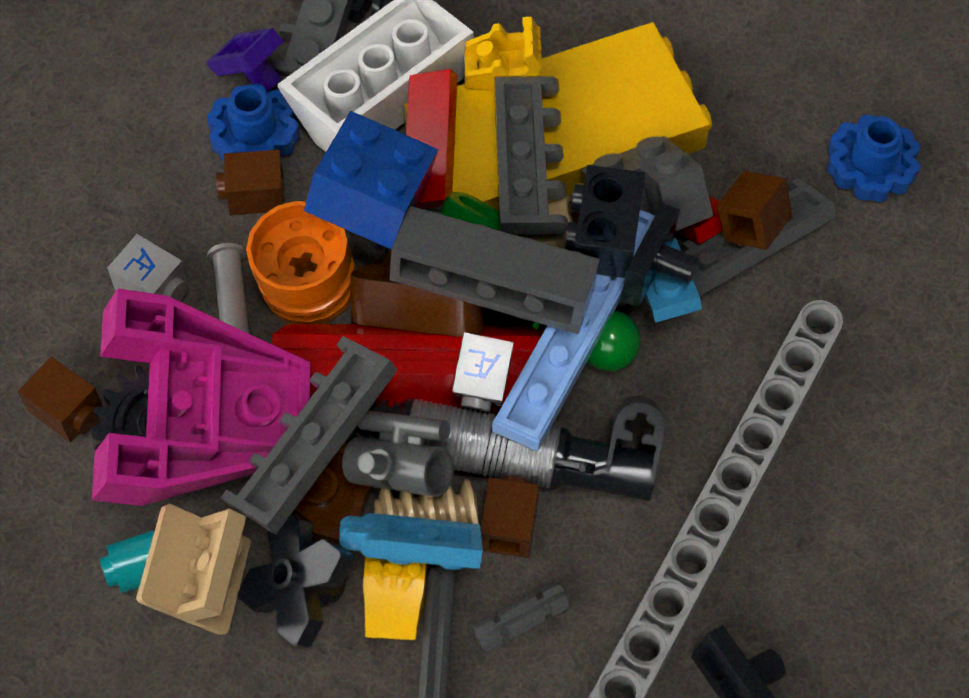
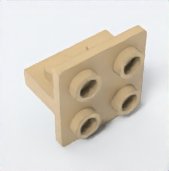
[136,504,251,635]

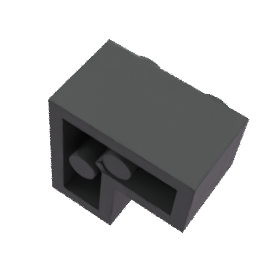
[580,136,713,232]

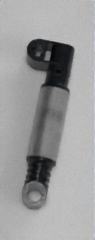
[345,396,665,501]

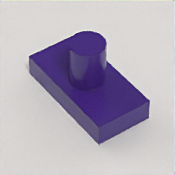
[206,27,284,92]

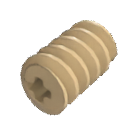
[374,479,478,524]

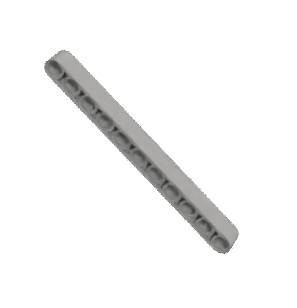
[589,300,843,698]

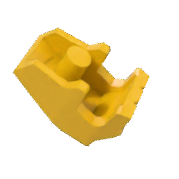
[464,16,542,90]
[363,557,427,640]

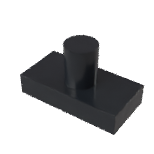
[621,203,699,308]
[691,625,786,698]

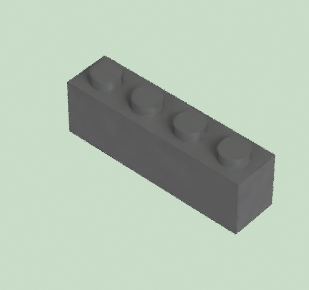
[389,206,600,334]

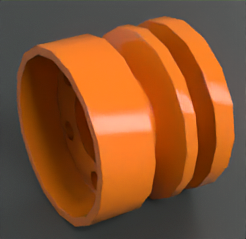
[246,201,356,324]

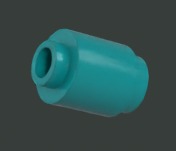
[99,530,154,594]

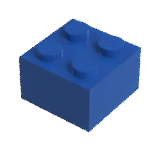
[304,111,439,249]

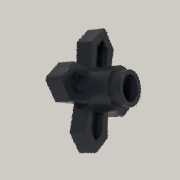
[237,510,355,648]

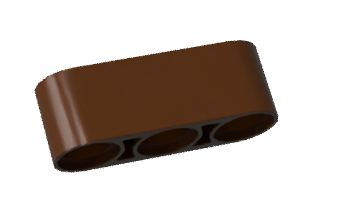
[350,267,485,337]

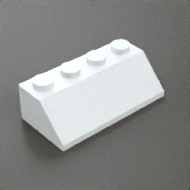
[278,0,474,152]

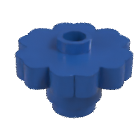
[207,84,300,162]
[827,115,921,202]

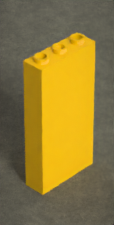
[404,22,712,211]

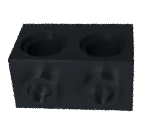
[565,165,645,278]

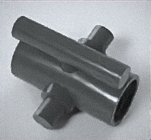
[342,410,454,497]

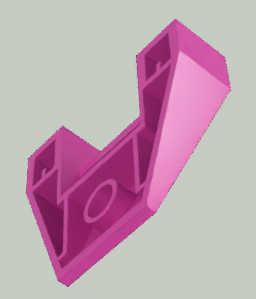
[92,288,310,506]

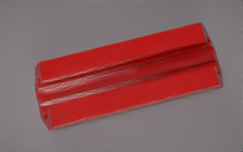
[272,324,545,416]

